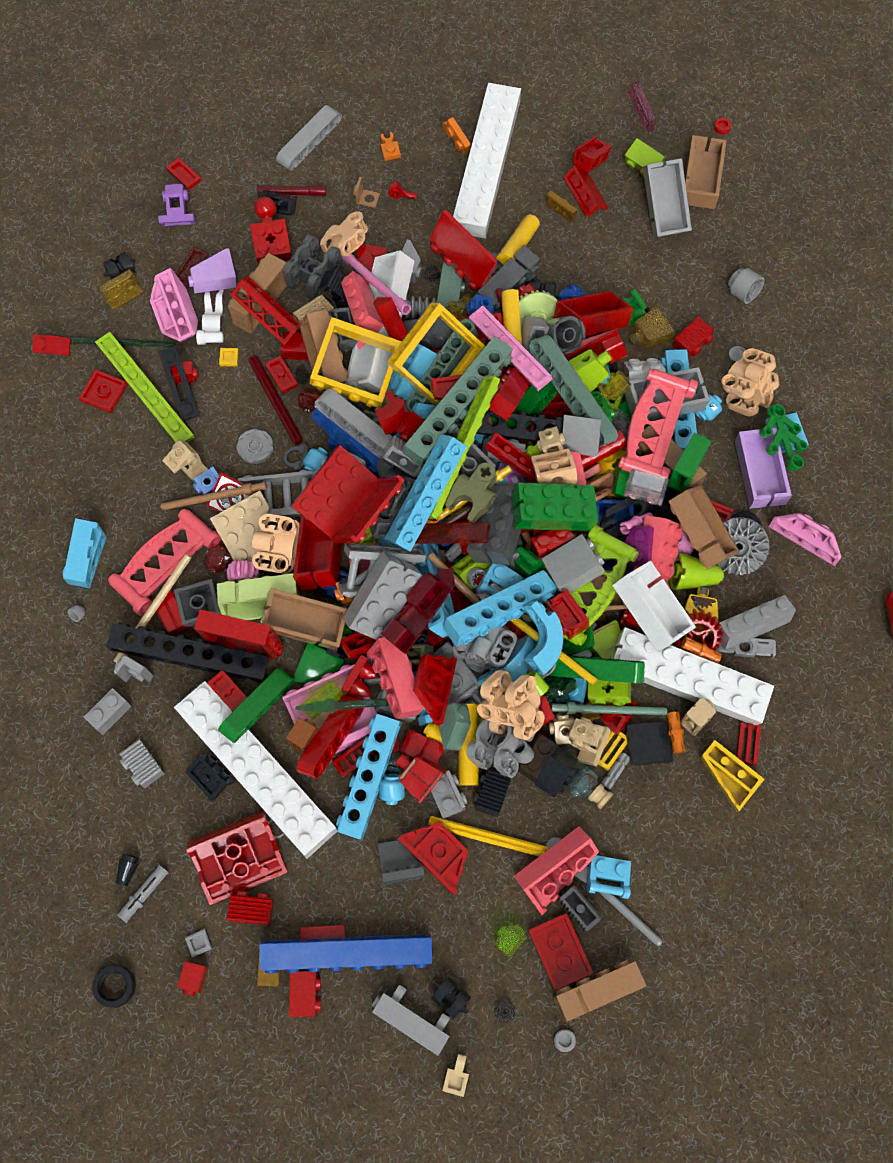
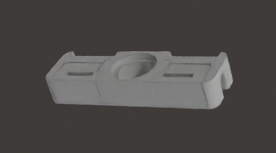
[713,638,776,659]

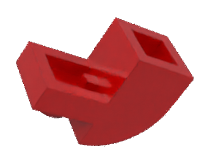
[375,390,409,435]

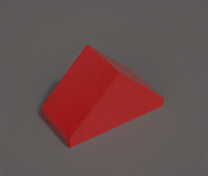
[340,632,377,659]

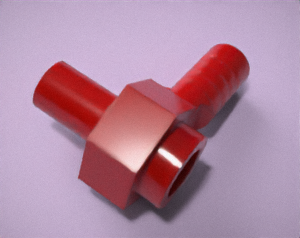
[388,180,417,200]

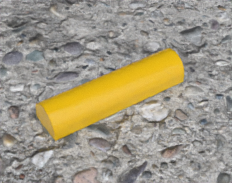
[496,214,540,265]
[501,289,522,366]
[458,704,479,786]

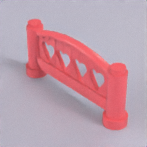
[618,369,698,487]
[108,509,222,616]

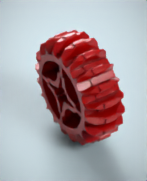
[671,609,723,655]

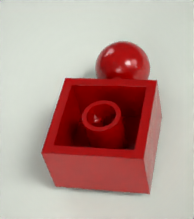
[250,196,292,265]

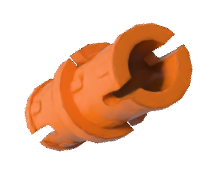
[681,636,722,664]
[667,712,686,754]

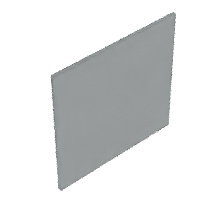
[563,415,601,457]

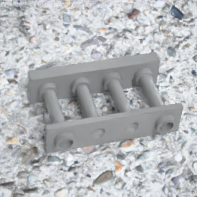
[238,470,313,523]
[338,543,426,598]

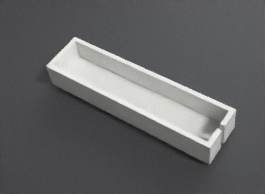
[345,250,414,393]
[611,627,774,726]

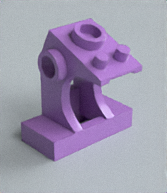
[158,184,196,226]

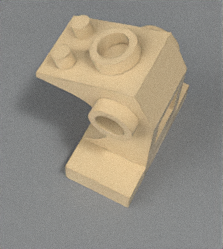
[162,440,208,481]
[569,718,611,767]

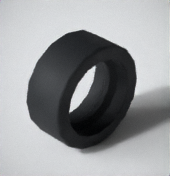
[92,965,136,1008]

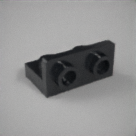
[185,753,235,801]

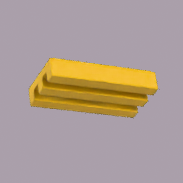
[598,731,627,771]

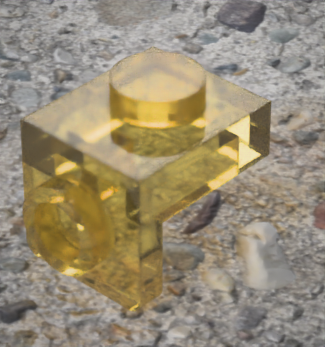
[597,371,631,401]

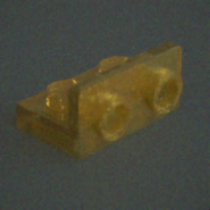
[99,269,143,311]

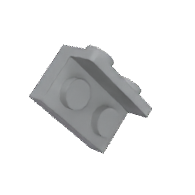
[114,655,154,683]
[431,770,467,819]

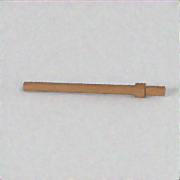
[161,482,268,510]

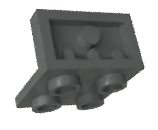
[378,840,425,885]

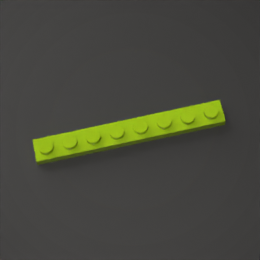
[95,332,195,443]
[428,376,500,519]

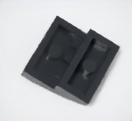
[625,722,673,765]

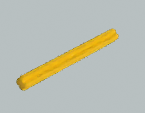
[428,816,548,857]

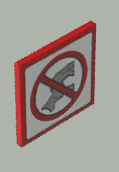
[206,472,253,513]

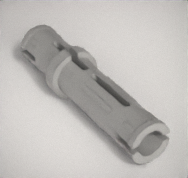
[117,865,169,923]

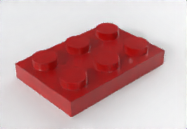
[528,913,593,991]

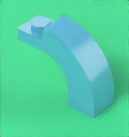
[523,601,563,675]
[477,635,537,686]

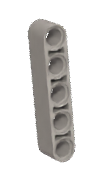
[276,105,342,171]
[315,389,393,459]

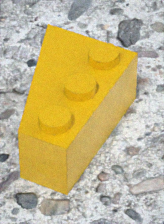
[701,740,764,812]

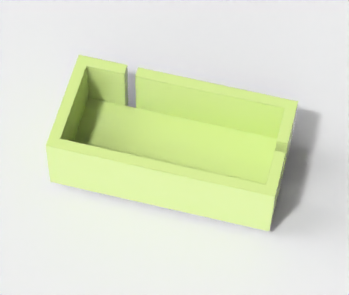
[217,573,300,620]

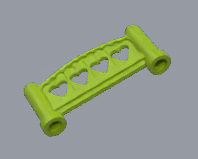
[545,525,639,646]

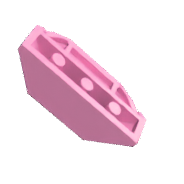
[150,268,198,342]
[768,513,841,566]

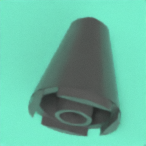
[545,316,585,354]

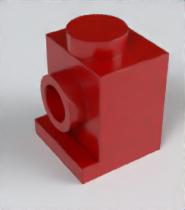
[170,361,198,387]

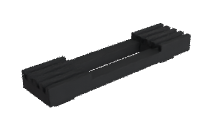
[158,346,200,421]

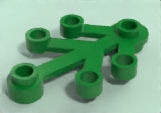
[760,404,808,471]

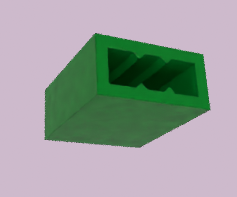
[668,433,712,493]

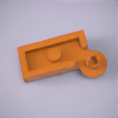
[442,117,471,155]

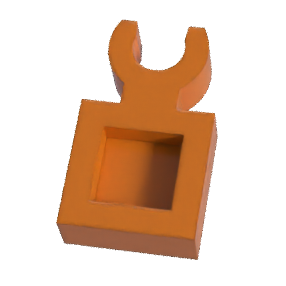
[381,132,401,161]

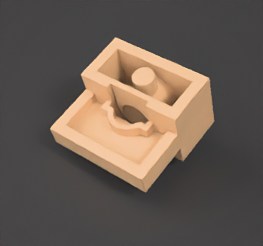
[531,449,578,486]

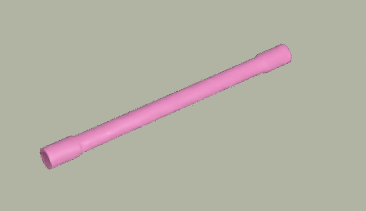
[341,249,411,315]

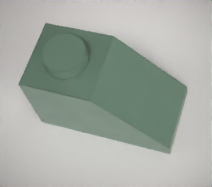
[439,703,471,751]

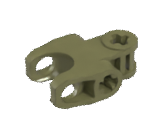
[445,463,497,524]

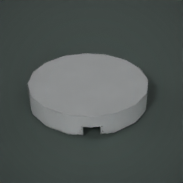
[237,429,274,464]

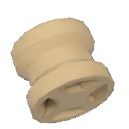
[588,784,613,809]

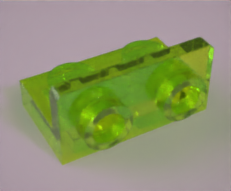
[300,681,343,721]

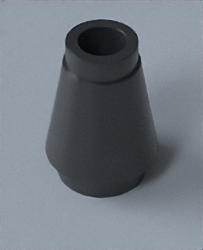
[116,854,139,886]

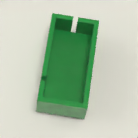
[511,483,598,531]

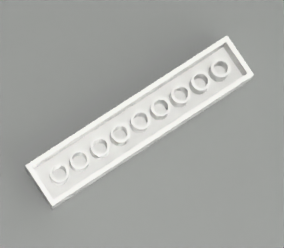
[453,83,521,239]
[174,681,337,859]

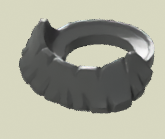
[284,444,308,472]

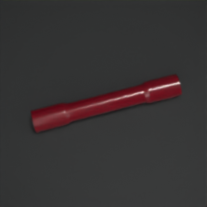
[257,185,326,196]

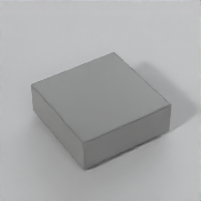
[185,929,212,958]

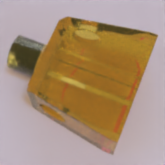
[629,306,675,349]

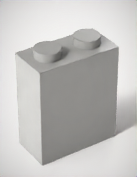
[542,534,605,593]

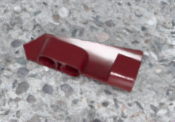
[380,568,455,654]

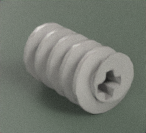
[402,295,436,319]

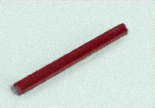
[248,355,303,445]

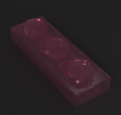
[629,81,656,132]

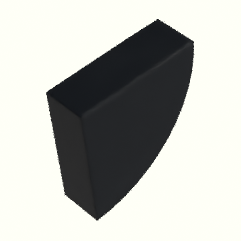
[326,645,348,659]

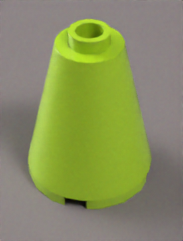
[668,552,724,590]

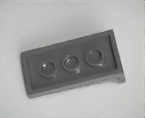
[376,458,417,516]

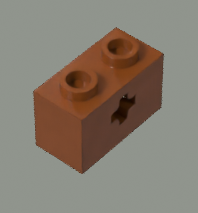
[286,718,318,754]

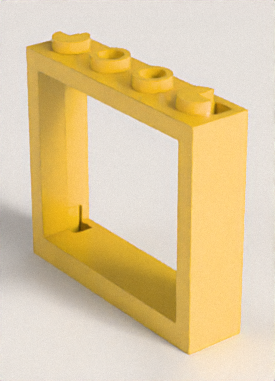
[387,302,486,405]
[310,317,402,408]

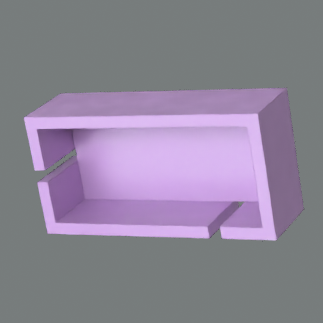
[735,428,792,509]

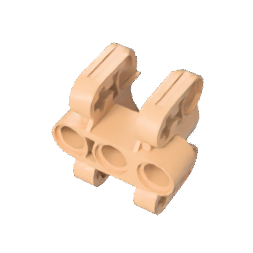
[721,348,779,416]
[252,514,300,574]
[477,670,544,740]

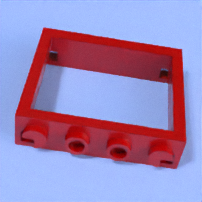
[194,609,284,661]

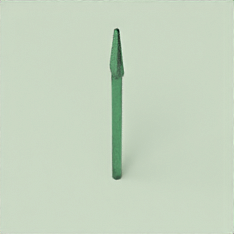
[52,335,176,347]
[295,698,389,713]

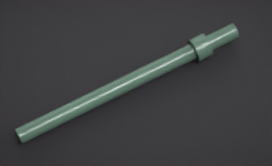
[550,702,667,715]

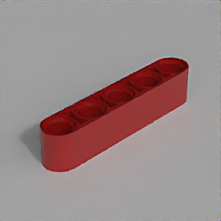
[296,694,364,779]

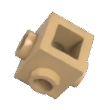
[537,426,566,454]
[549,712,575,745]

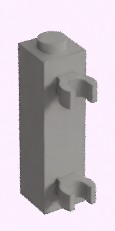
[371,985,450,1056]

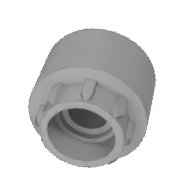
[728,268,765,304]

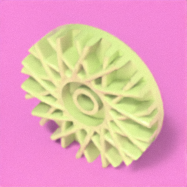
[519,290,558,329]

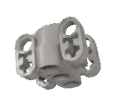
[452,625,517,673]
[467,719,535,778]

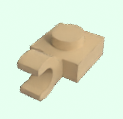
[442,1054,469,1097]

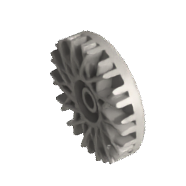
[718,517,770,575]

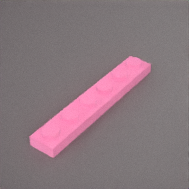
[469,306,553,391]

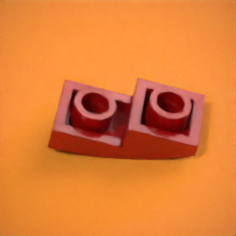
[299,925,345,939]

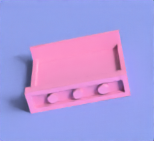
[282,664,384,754]

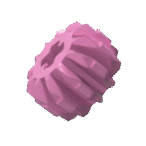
[227,560,260,583]

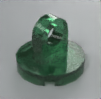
[542,676,577,705]

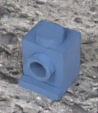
[192,467,219,495]

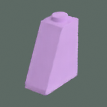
[188,248,236,293]

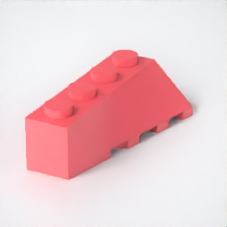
[341,271,384,349]
[366,637,424,720]
[513,826,599,915]

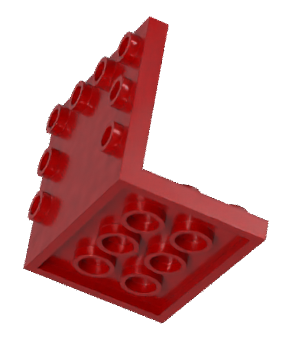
[291,445,405,543]

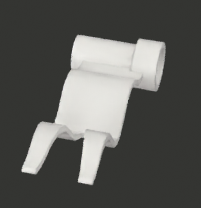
[196,289,224,345]

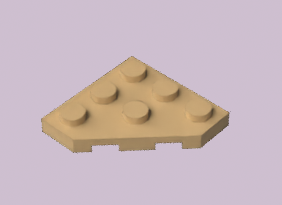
[210,491,270,562]

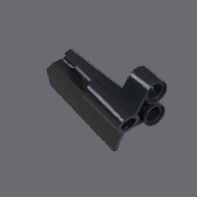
[600,476,677,542]

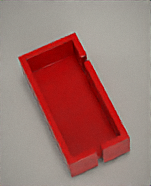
[553,291,633,336]
[293,517,342,591]

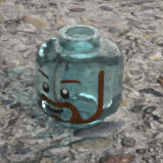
[568,768,599,798]

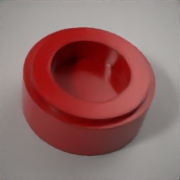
[714,118,731,135]

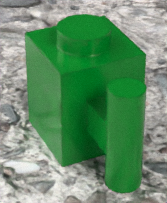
[617,289,647,326]
[514,547,547,579]

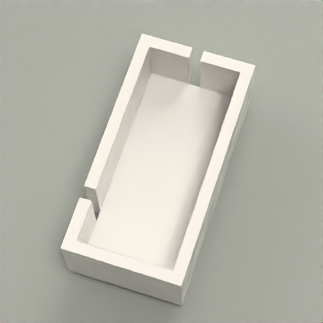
[612,561,696,652]

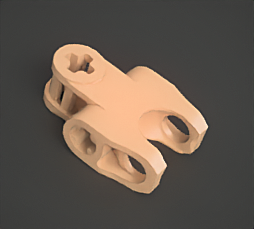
[320,212,368,256]

